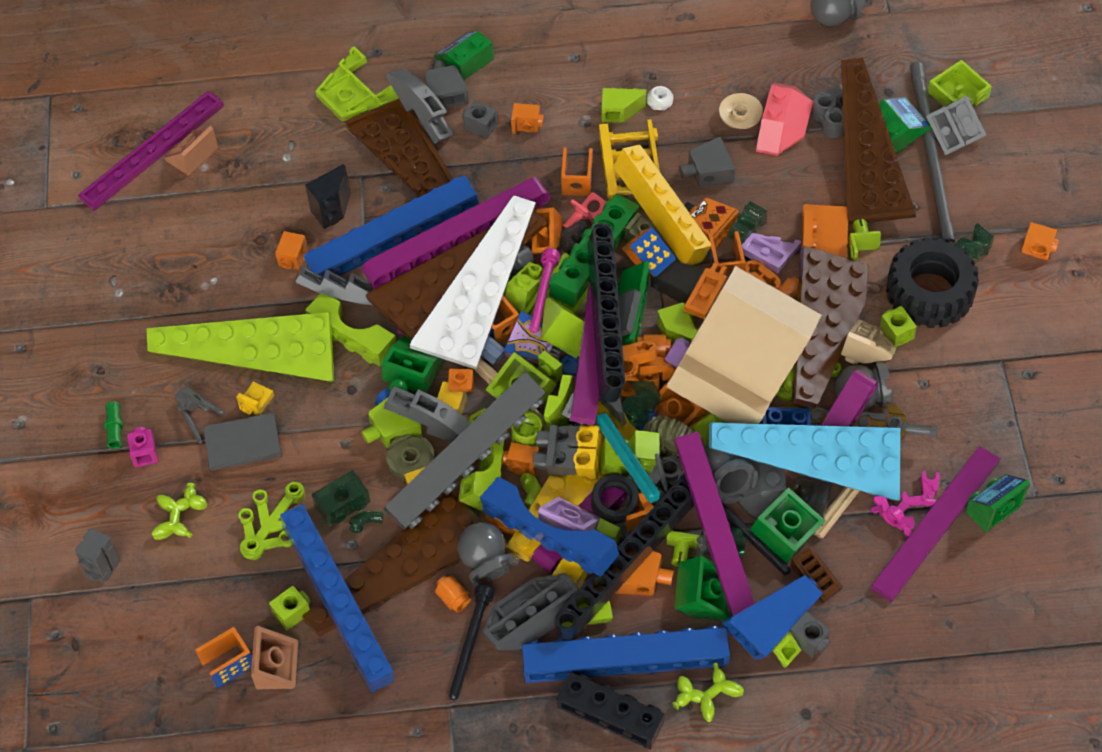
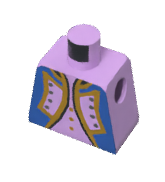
[504,311,563,364]

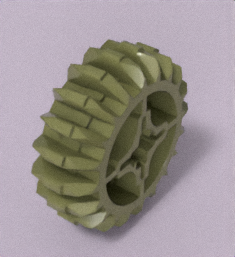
[643,415,705,460]

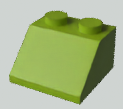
[486,352,557,412]

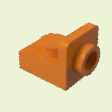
[448,369,474,392]

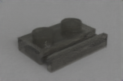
[793,477,833,526]

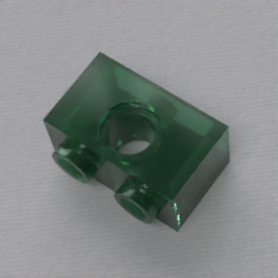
[311,470,371,527]

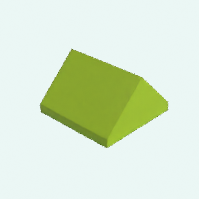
[541,297,584,358]

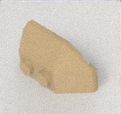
[841,319,897,364]

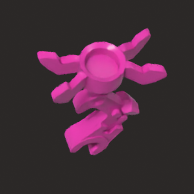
[870,471,940,538]

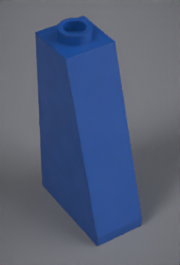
[721,576,823,661]

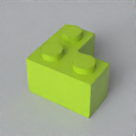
[600,430,660,477]

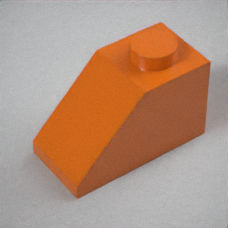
[532,207,562,254]

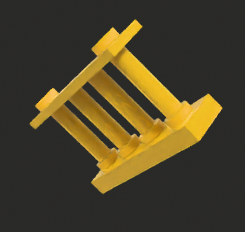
[599,119,660,201]

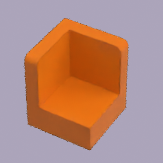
[620,493,653,532]

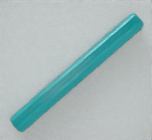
[596,413,660,503]

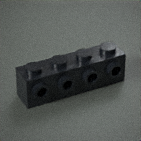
[557,672,664,750]

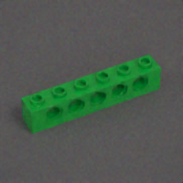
[548,193,640,308]

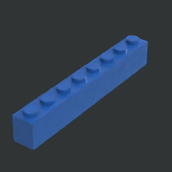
[303,175,479,276]
[280,504,394,693]
[522,626,730,683]

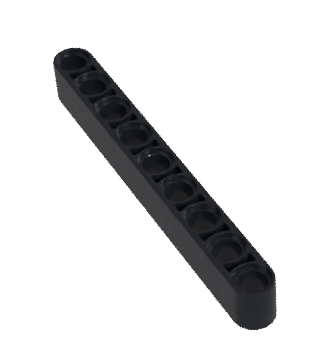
[587,223,625,403]
[555,474,694,640]

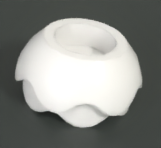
[647,86,674,111]

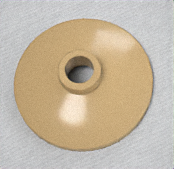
[719,93,763,129]

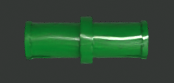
[104,401,123,449]

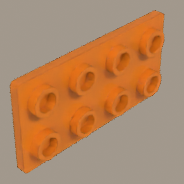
[801,204,848,258]

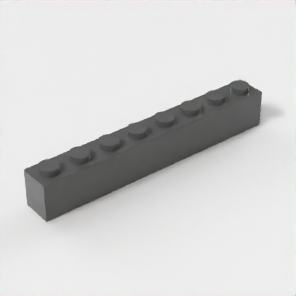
[383,372,546,530]

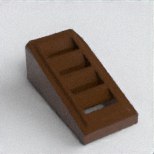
[790,546,842,603]

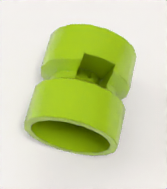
[511,412,543,450]

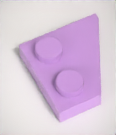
[742,233,802,274]

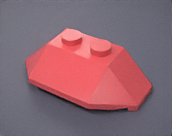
[756,82,813,156]

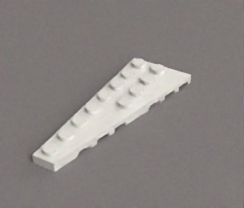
[410,196,535,370]

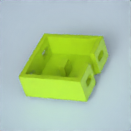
[927,60,992,107]

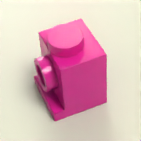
[127,427,158,467]

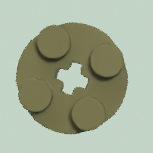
[386,434,435,483]

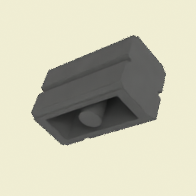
[75,529,120,582]

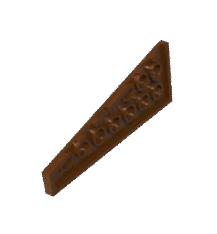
[841,57,916,225]
[345,99,454,197]
[366,210,547,341]
[302,492,484,637]

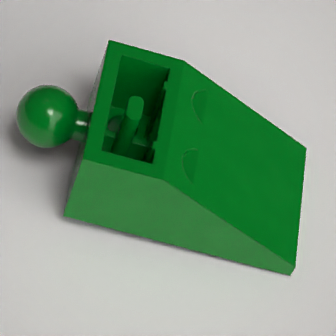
[381,335,445,393]

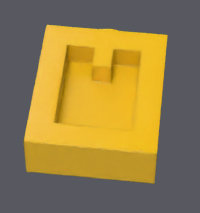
[236,382,274,416]

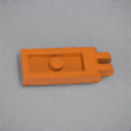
[684,262,728,319]

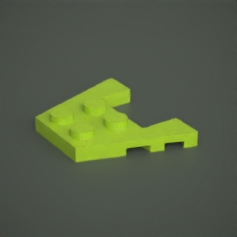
[315,46,399,122]

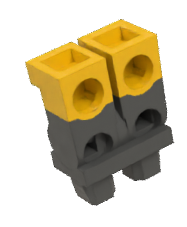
[533,425,602,479]

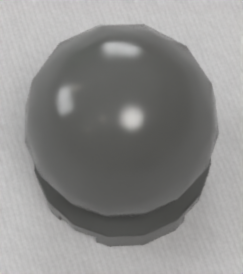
[811,0,865,28]
[834,361,893,411]
[704,445,758,503]
[457,522,517,586]

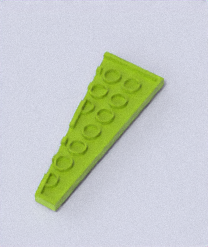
[147,312,335,382]

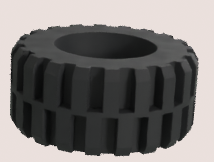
[886,238,979,328]

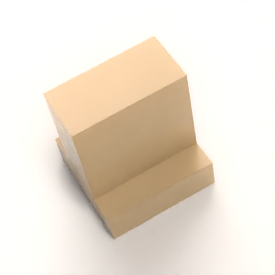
[666,266,821,424]

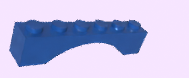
[480,477,619,577]

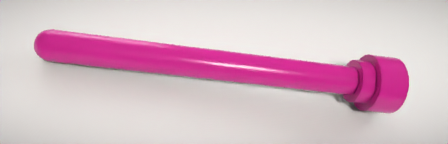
[529,248,560,333]

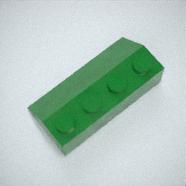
[617,261,650,362]

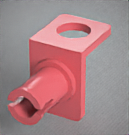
[562,192,606,235]

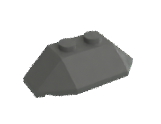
[737,458,786,520]
[483,573,579,650]

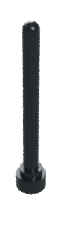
[721,501,791,575]
[449,585,495,701]

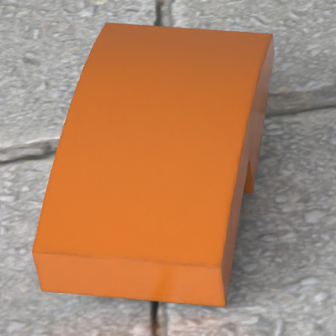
[638,356,676,381]

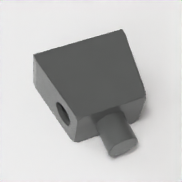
[426,60,469,108]
[679,137,735,187]

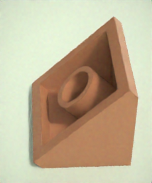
[164,125,218,176]
[251,626,298,689]

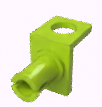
[848,219,881,261]
[667,530,701,567]

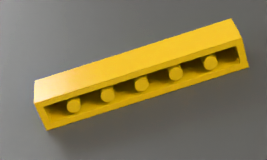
[613,145,712,267]

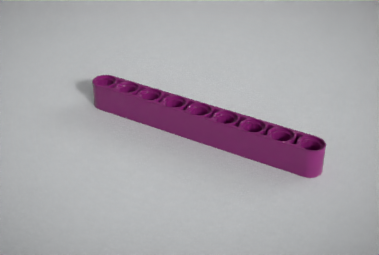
[362,177,550,289]

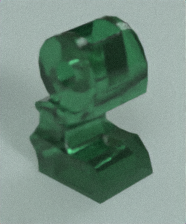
[728,201,767,245]
[956,223,994,260]
[622,381,661,427]

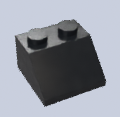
[305,164,351,229]

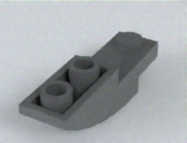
[385,68,454,144]
[384,386,469,443]

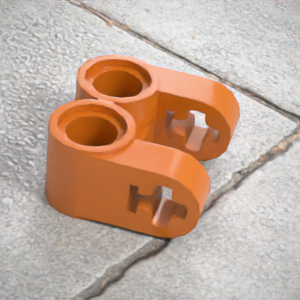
[620,341,660,398]

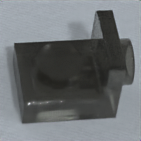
[559,219,588,256]

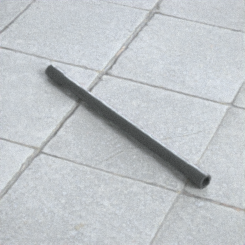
[910,62,955,243]

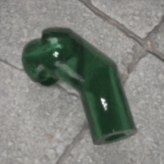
[349,511,383,533]

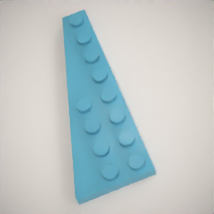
[709,423,900,500]

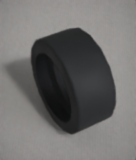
[591,474,639,524]

